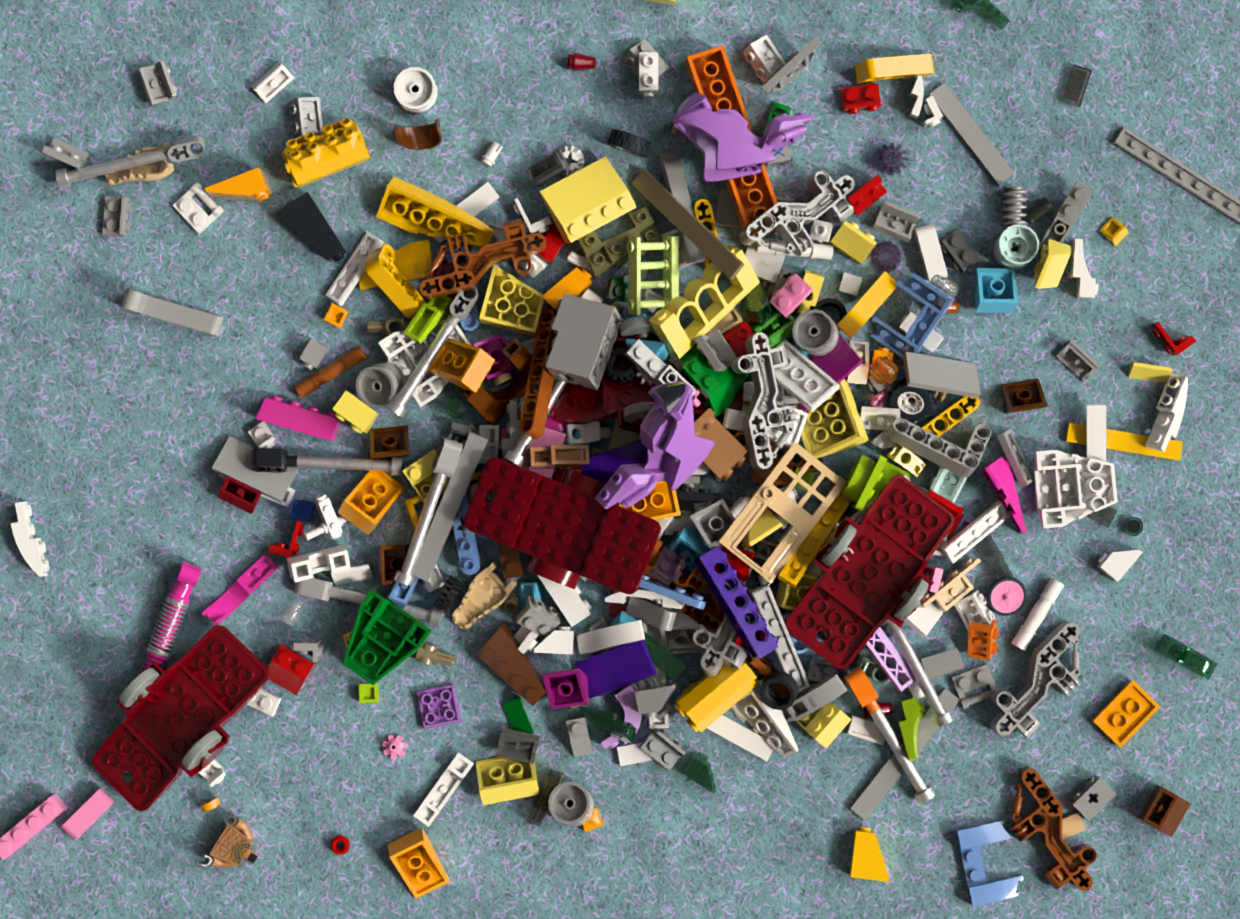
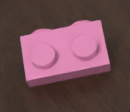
[769,273,813,318]

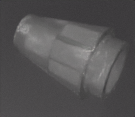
[931,274,959,297]
[280,597,305,627]

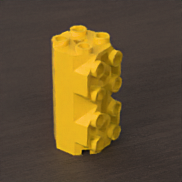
[281,117,371,188]
[674,662,760,732]

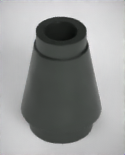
[1025,197,1054,224]

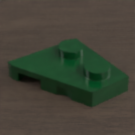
[605,270,649,303]

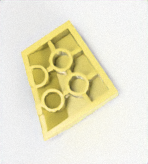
[479,264,544,337]

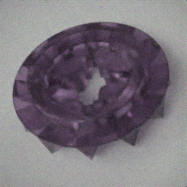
[871,242,901,272]

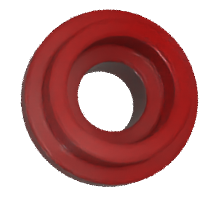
[331,835,350,855]

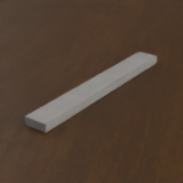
[1113,126,1240,224]
[412,432,489,582]
[850,688,960,821]

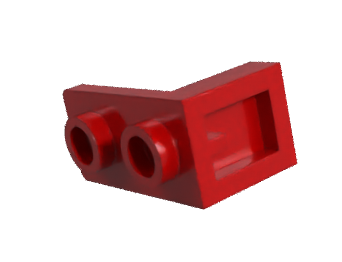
[1152,322,1196,356]
[268,520,305,558]

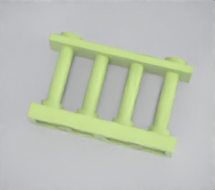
[627,235,679,315]

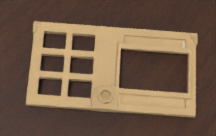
[718,442,848,584]

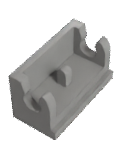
[1055,340,1101,382]
[921,648,964,680]

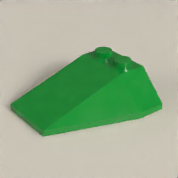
[665,330,750,418]
[343,589,432,686]

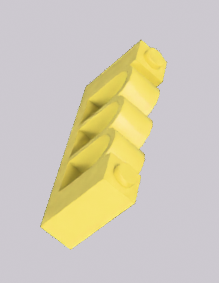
[649,245,760,359]

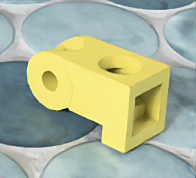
[887,443,926,477]

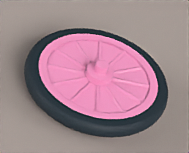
[987,577,1027,616]

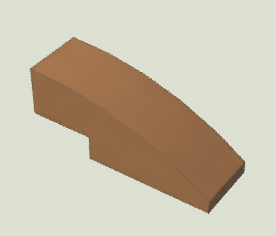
[527,445,590,469]

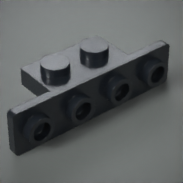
[676,487,733,511]

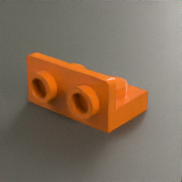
[967,620,999,661]

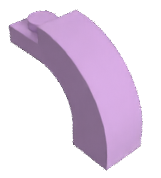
[601,684,642,749]

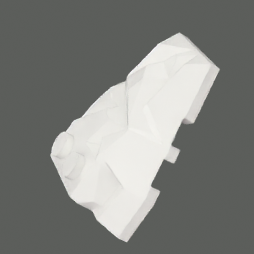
[378,320,471,408]
[1033,450,1118,528]

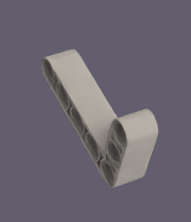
[121,289,224,336]
[887,418,991,478]

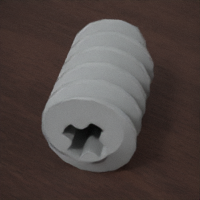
[1002,186,1028,226]

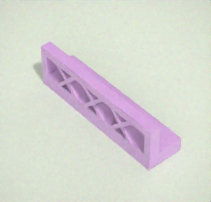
[865,627,916,692]

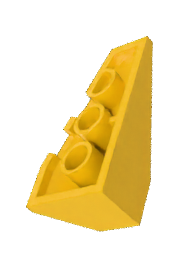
[359,240,434,291]

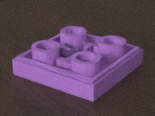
[416,684,461,729]

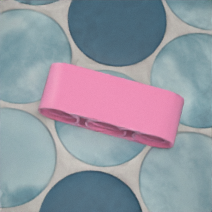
[61,788,115,841]

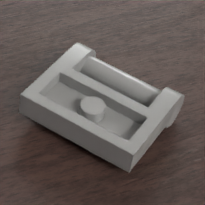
[951,664,998,709]

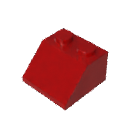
[268,643,316,696]

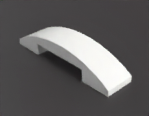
[605,587,684,609]
[576,620,645,655]
[413,752,474,827]

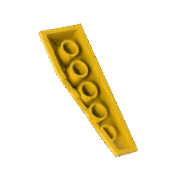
[376,177,494,247]

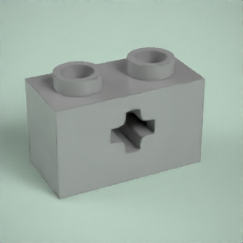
[1070,776,1117,821]

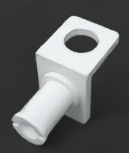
[566,421,611,444]

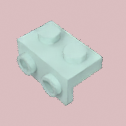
[930,457,967,503]

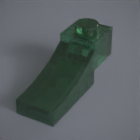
[951,0,1010,30]
[1155,634,1218,680]

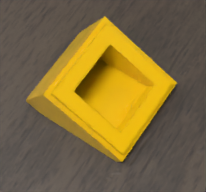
[1099,217,1128,246]

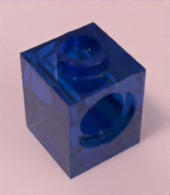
[291,499,315,521]

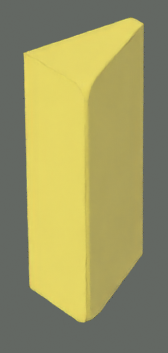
[1128,362,1172,383]

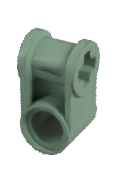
[851,654,889,684]

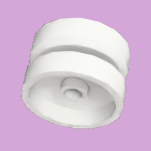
[394,67,437,113]

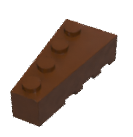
[476,623,546,706]

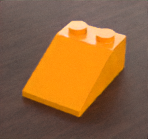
[205,167,272,202]
[428,338,495,393]
[338,471,405,535]
[616,481,681,520]
[388,827,450,899]

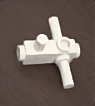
[304,493,348,540]

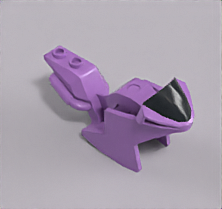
[595,381,715,509]

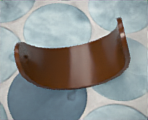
[394,118,442,150]

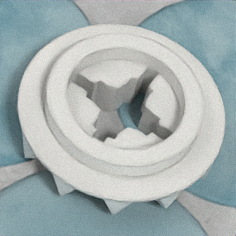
[559,146,585,176]

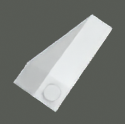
[731,679,799,758]

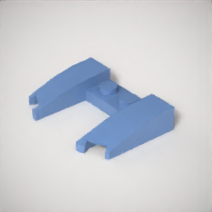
[871,273,955,359]
[956,820,1023,907]

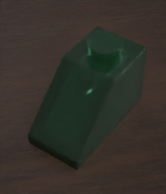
[681,751,716,793]

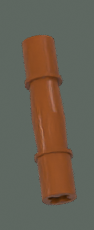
[294,345,367,398]

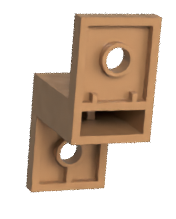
[694,408,748,483]

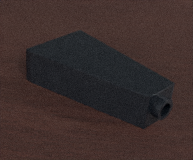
[275,192,347,262]

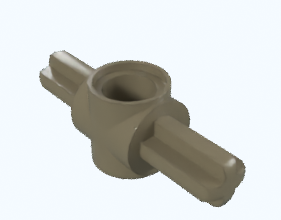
[367,318,410,336]
[412,642,455,667]

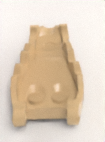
[105,143,174,186]
[452,562,517,630]

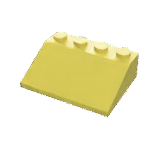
[539,156,636,243]
[790,378,869,459]

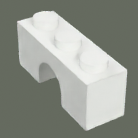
[287,545,351,582]

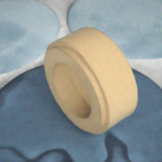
[493,372,513,388]

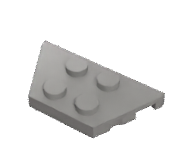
[762,37,822,93]

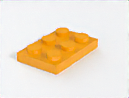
[1092,679,1160,748]

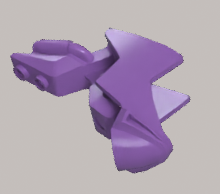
[672,93,813,182]

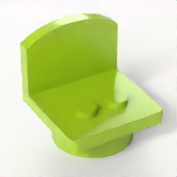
[841,454,910,511]

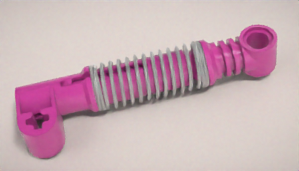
[139,560,201,674]

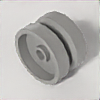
[792,309,839,356]
[356,361,405,408]
[548,782,594,827]

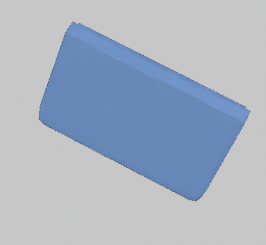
[388,576,420,609]

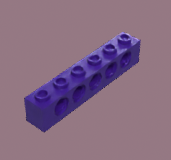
[694,546,778,661]

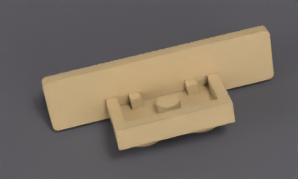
[918,557,981,612]

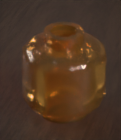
[870,356,898,385]

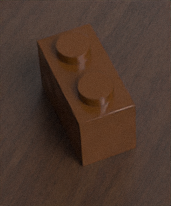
[497,542,524,579]

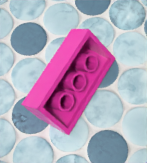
[256,396,341,442]

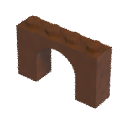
[459,338,532,425]

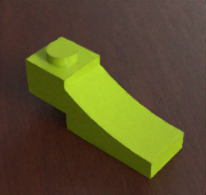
[403,295,453,344]
[899,697,926,761]

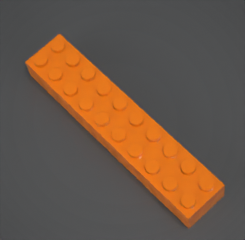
[684,45,779,236]

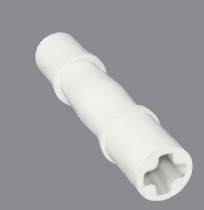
[755,238,833,260]
[1011,578,1064,651]

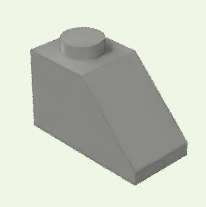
[635,684,677,717]
[566,716,593,757]

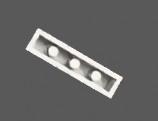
[538,575,592,627]

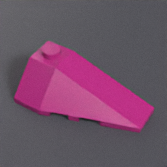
[980,457,1026,534]

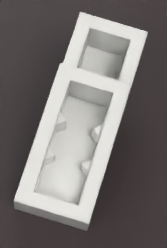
[1070,239,1098,299]

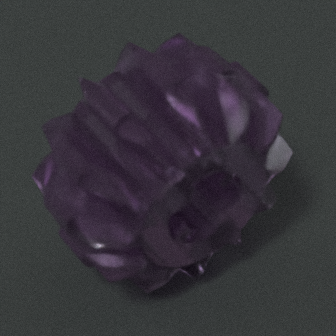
[875,143,908,176]

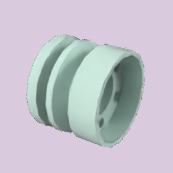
[993,225,1039,270]

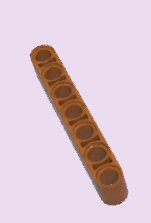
[519,308,557,440]

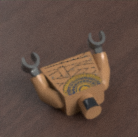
[198,811,259,868]

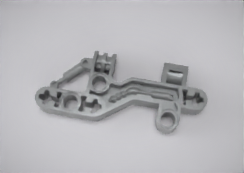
[739,170,855,256]
[731,333,800,469]
[693,548,768,677]
[991,621,1081,739]

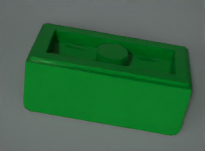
[502,697,535,734]

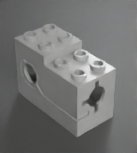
[545,293,623,391]

